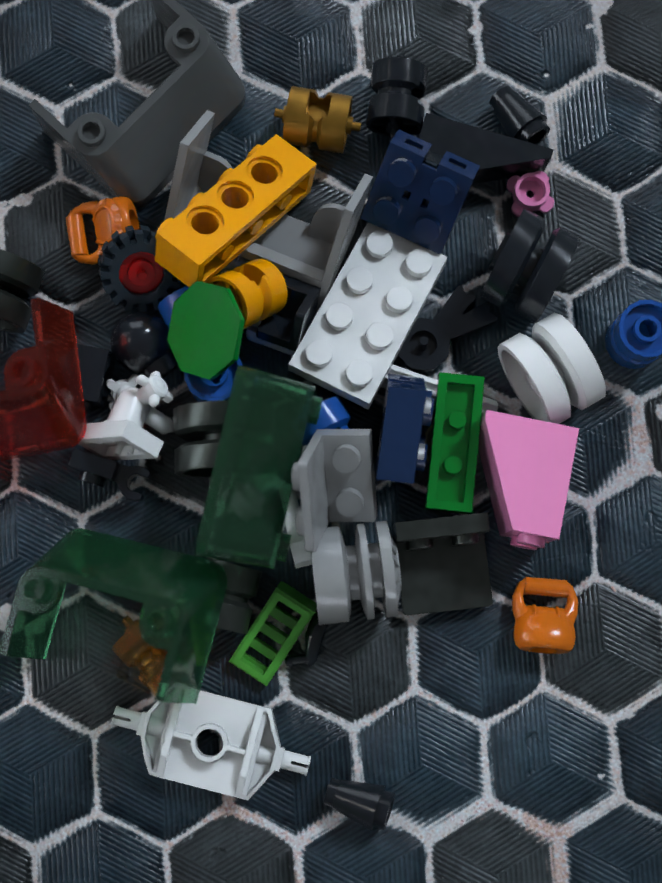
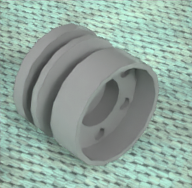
[311,521,402,625]

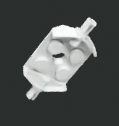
[111,683,311,800]

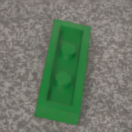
[425,372,485,514]

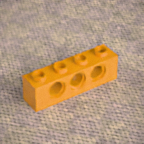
[155,134,317,288]

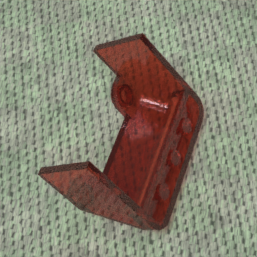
[0,298,87,461]

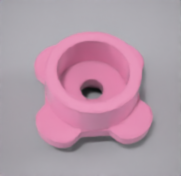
[506,171,554,217]

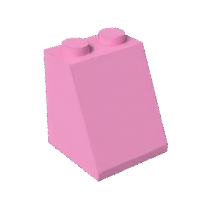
[478,410,579,550]

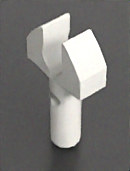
[277,483,312,569]

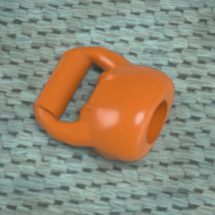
[65,196,140,265]
[512,577,578,654]

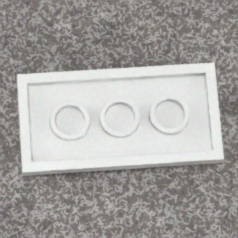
[288,222,448,409]

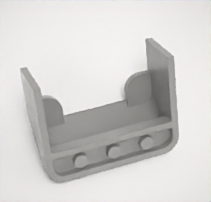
[164,110,373,310]

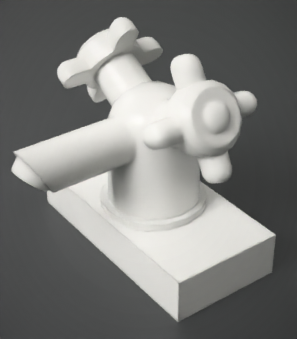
[72,371,174,461]

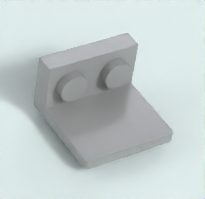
[292,429,378,552]

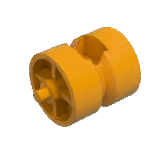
[206,259,288,330]

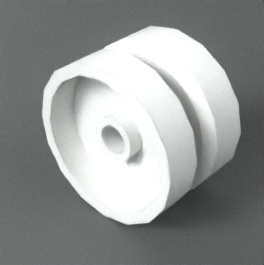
[497,312,606,424]

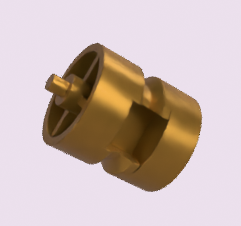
[274,86,361,153]

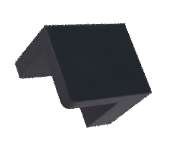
[256,275,321,351]

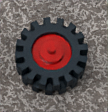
[98,225,181,312]

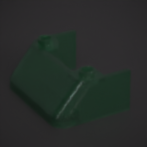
[195,365,323,569]
[0,528,227,704]

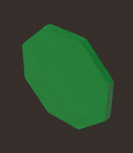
[167,281,245,380]

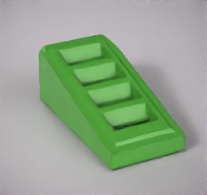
[229,581,317,687]

